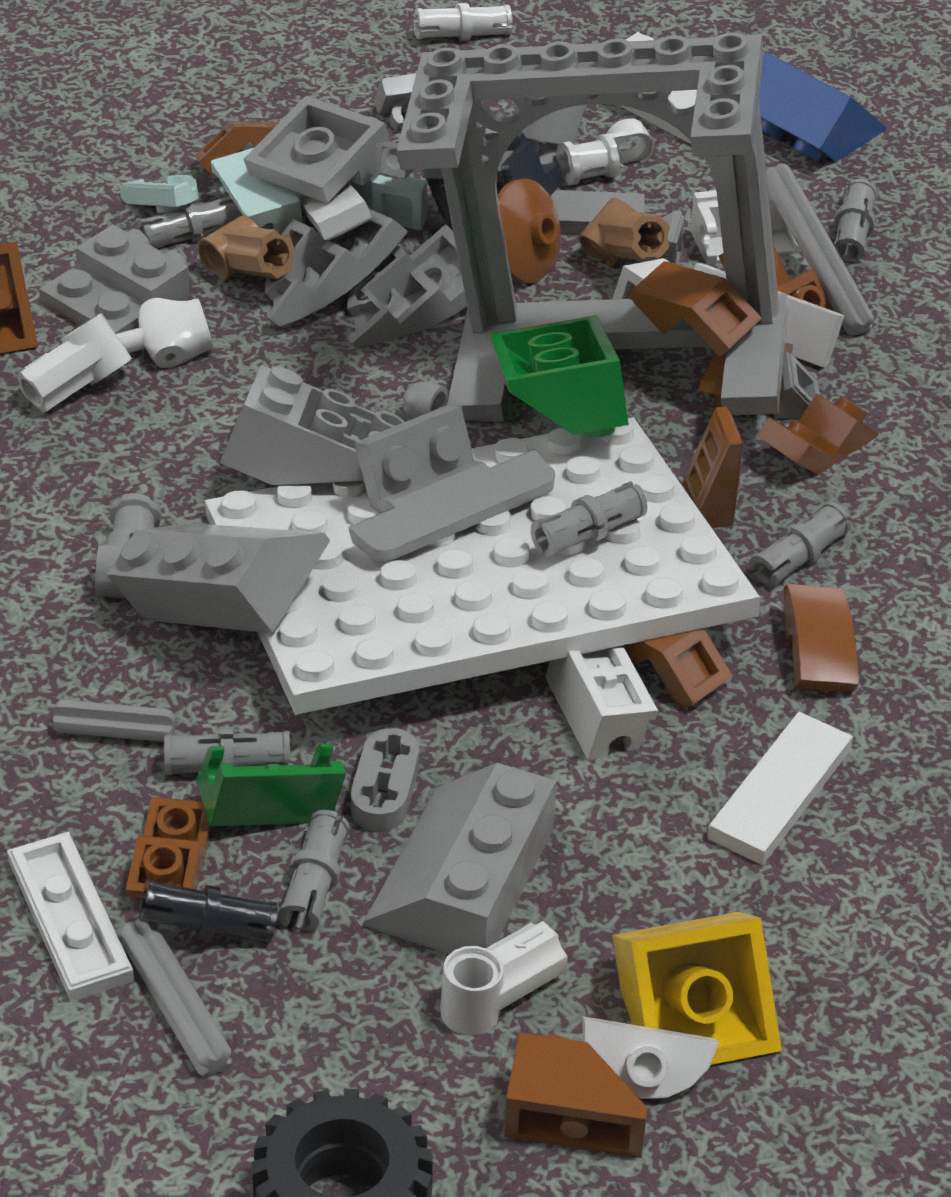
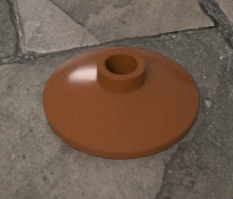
[498,179,561,284]

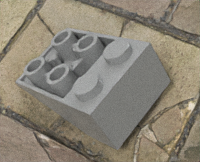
[220,365,405,485]

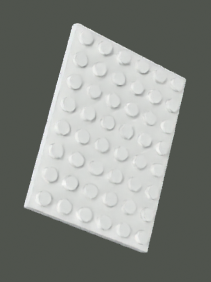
[205,417,760,715]

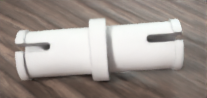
[414,3,512,41]

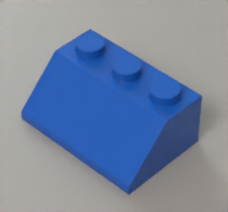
[759,50,887,162]

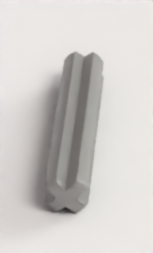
[121,919,232,1077]

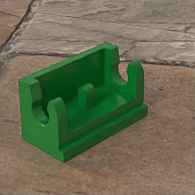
[196,744,346,826]

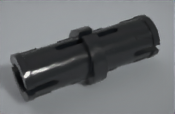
[139,879,278,944]

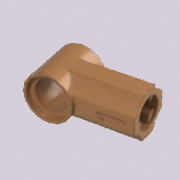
[578,197,670,267]
[198,216,296,281]

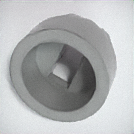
[403,381,448,420]

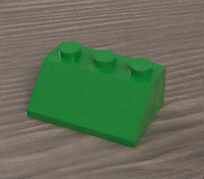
[490,315,629,438]

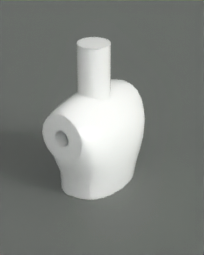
[116,298,213,368]

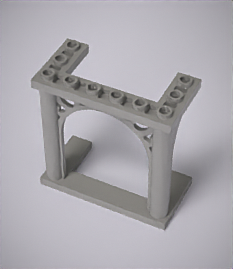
[396,32,788,422]

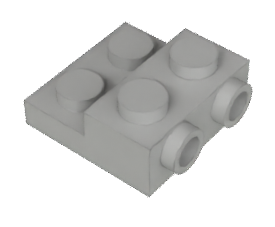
[243,96,390,203]
[39,224,190,334]

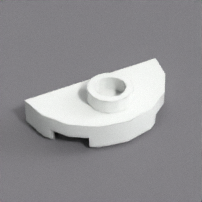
[582,1016,719,1099]

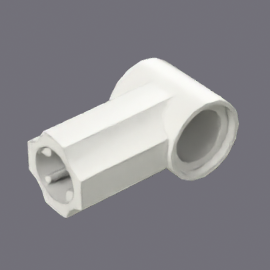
[16,313,132,413]
[440,921,567,1035]

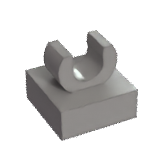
[374,73,417,130]

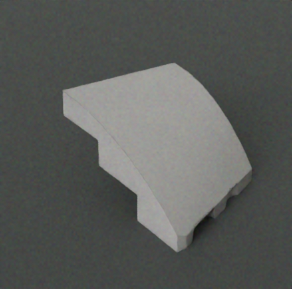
[264,208,408,326]
[347,224,467,349]

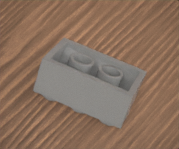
[107,524,330,633]
[364,763,557,954]

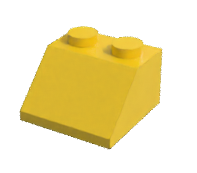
[612,912,782,1065]

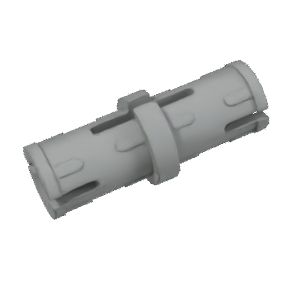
[833,179,877,263]
[137,195,243,249]
[530,481,648,557]
[748,502,851,588]
[164,728,291,775]
[278,810,349,932]

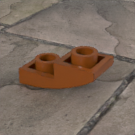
[784,584,859,692]
[126,797,213,898]

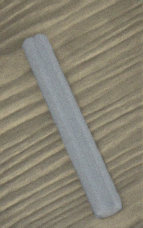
[766,163,874,336]

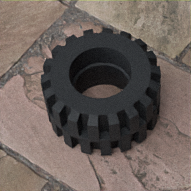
[252,1088,433,1197]

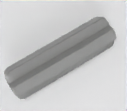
[53,700,176,742]

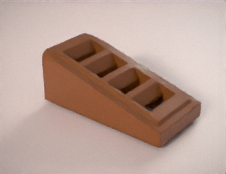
[682,406,743,528]

